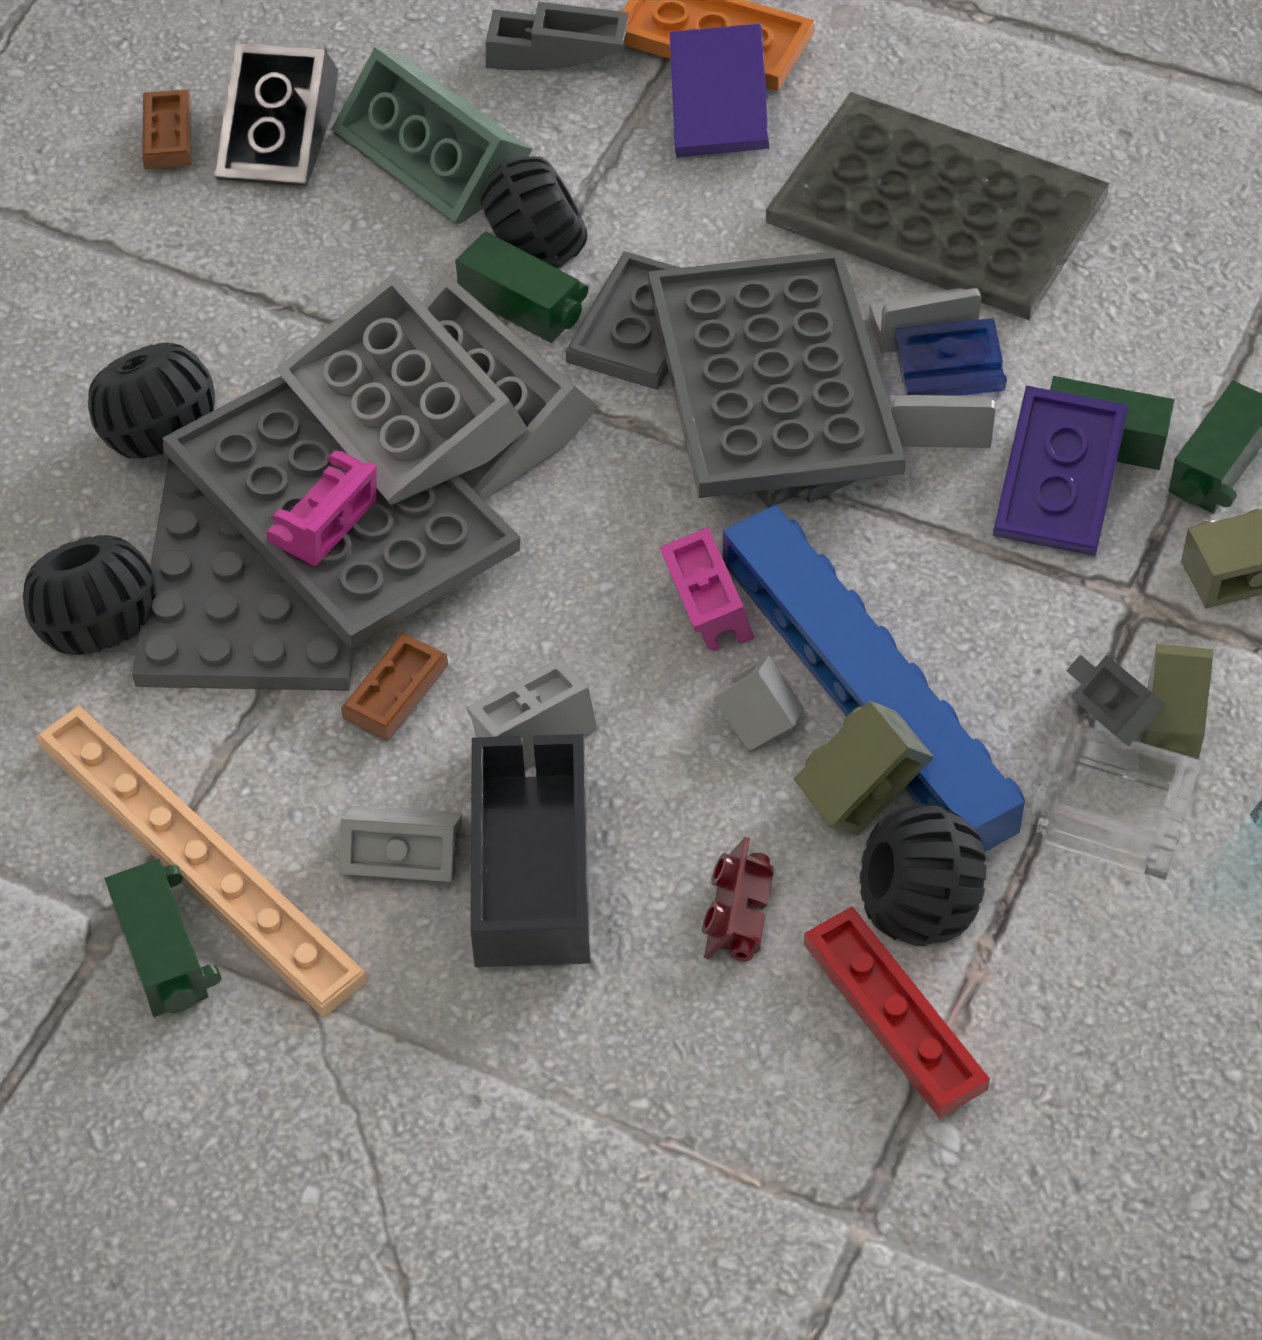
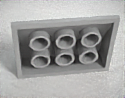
[275,273,528,505]
[421,274,598,501]

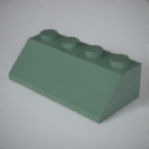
[331,47,533,224]

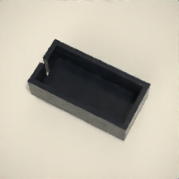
[470,734,590,967]

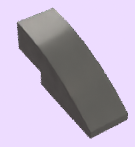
[486,1,629,70]

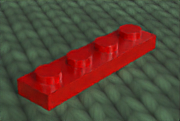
[804,906,990,1119]

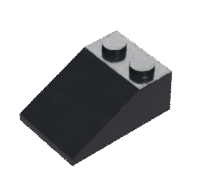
[215,43,339,186]

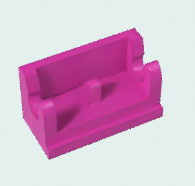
[267,451,377,567]
[660,527,755,651]

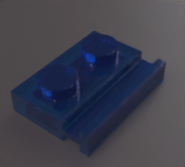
[894,318,1007,396]

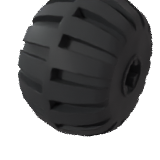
[480,156,588,268]
[88,342,215,459]
[22,535,156,655]
[859,804,987,946]

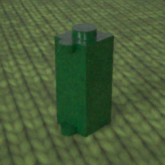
[455,231,589,343]
[1050,376,1175,470]
[1168,380,1262,514]
[104,859,222,1018]

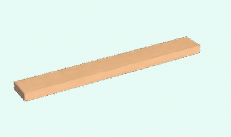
[36,705,367,1018]

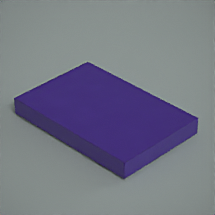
[670,23,769,157]
[993,385,1129,556]

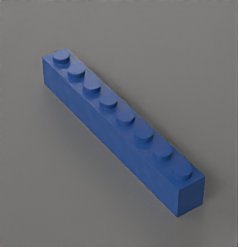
[722,504,1025,852]

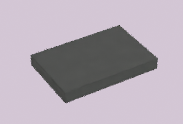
[566,251,681,390]

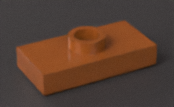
[142,89,192,169]
[341,632,448,741]

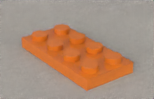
[621,0,814,91]

